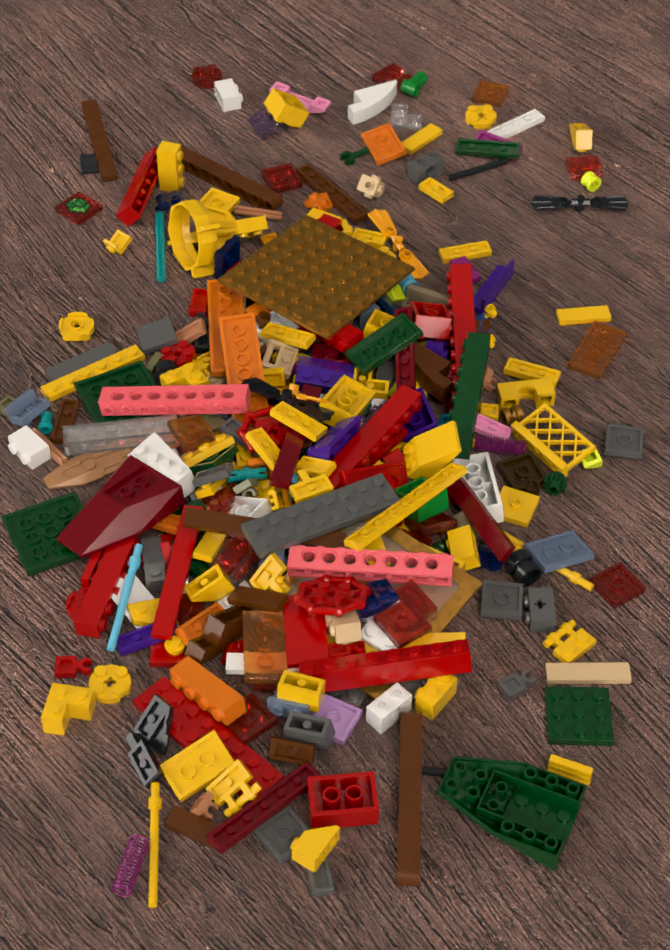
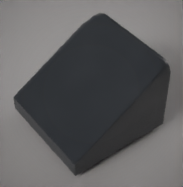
[79,153,98,174]

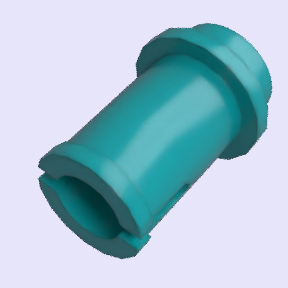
[38,411,53,434]

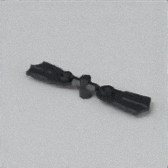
[531,195,629,212]
[241,377,334,422]

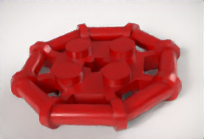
[237,405,289,454]
[293,574,371,618]

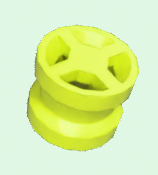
[581,171,602,192]

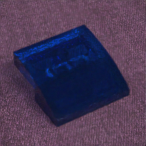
[356,579,399,619]

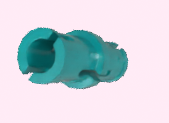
[226,467,267,482]

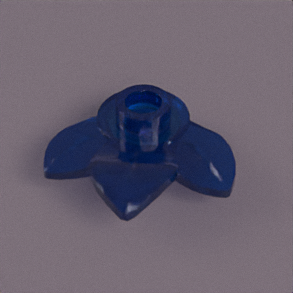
[155,190,184,210]
[476,544,503,571]

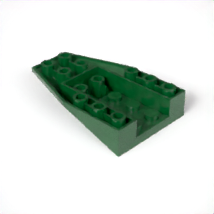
[437,756,587,872]

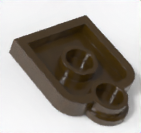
[497,451,545,496]

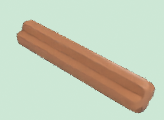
[234,205,283,221]
[32,428,68,465]

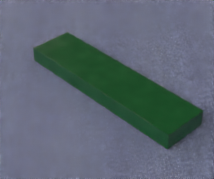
[455,138,521,159]

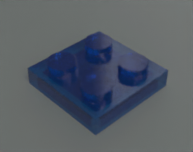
[214,234,240,279]

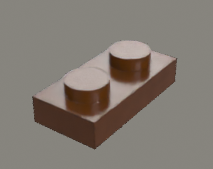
[269,735,316,766]

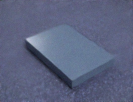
[523,530,595,574]

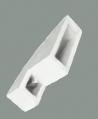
[348,80,397,125]

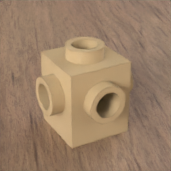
[357,174,385,199]

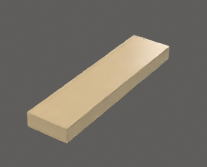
[545,662,632,684]

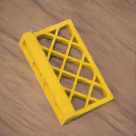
[511,403,596,478]

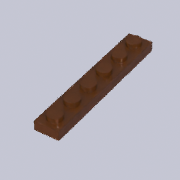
[296,163,368,224]

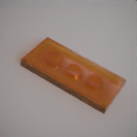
[567,321,627,380]
[242,611,287,684]

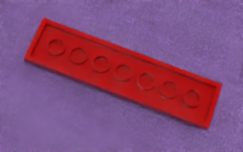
[133,676,284,804]

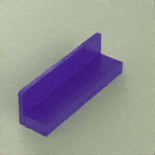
[473,259,515,314]

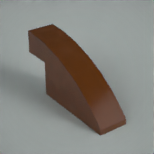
[415,341,453,402]
[184,605,257,665]

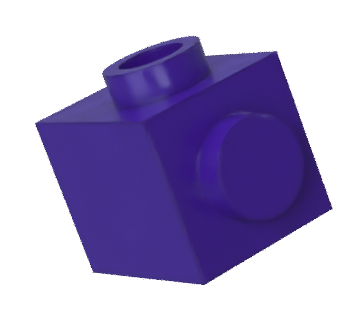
[426,339,449,360]

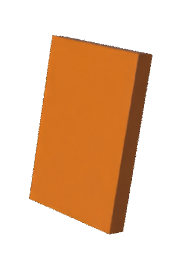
[360,123,407,166]

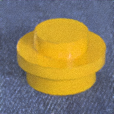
[164,635,186,655]

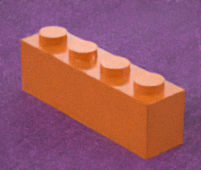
[169,656,246,726]

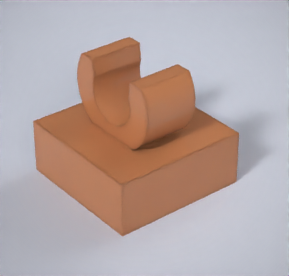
[482,367,497,392]
[189,790,219,820]

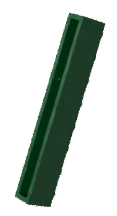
[449,332,490,460]

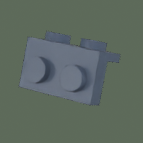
[4,389,51,426]
[267,689,313,718]

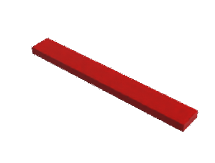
[151,505,204,640]

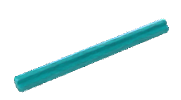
[155,211,166,283]

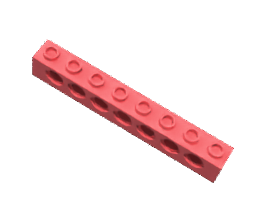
[98,384,251,416]
[287,545,454,587]

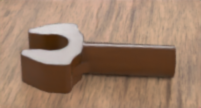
[255,311,271,328]

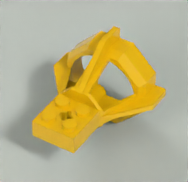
[167,199,268,279]

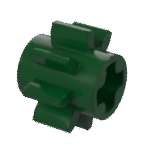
[543,471,568,495]

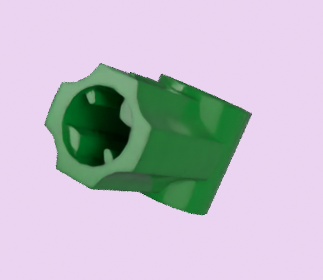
[400,71,428,97]

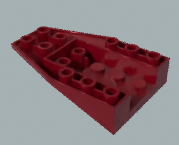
[57,455,185,558]

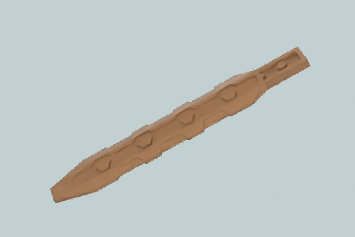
[43,414,232,490]

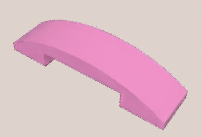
[269,82,331,113]

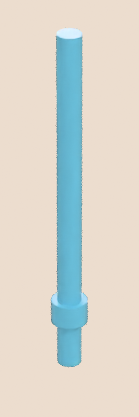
[106,544,143,652]

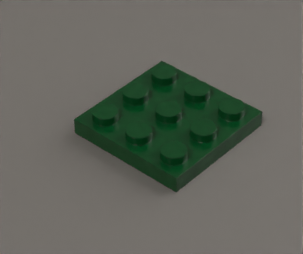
[544,686,614,746]

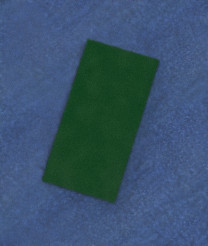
[344,313,424,376]

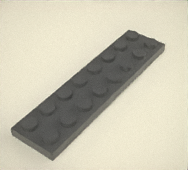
[241,473,400,559]

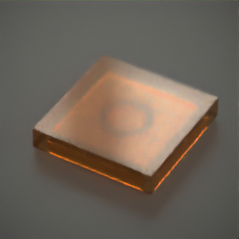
[471,80,510,108]
[167,414,216,451]

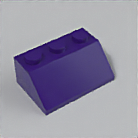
[294,355,353,394]
[403,387,439,442]
[306,415,361,461]

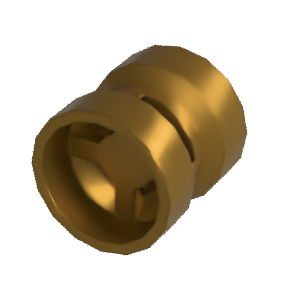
[499,404,524,426]

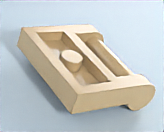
[262,339,299,379]

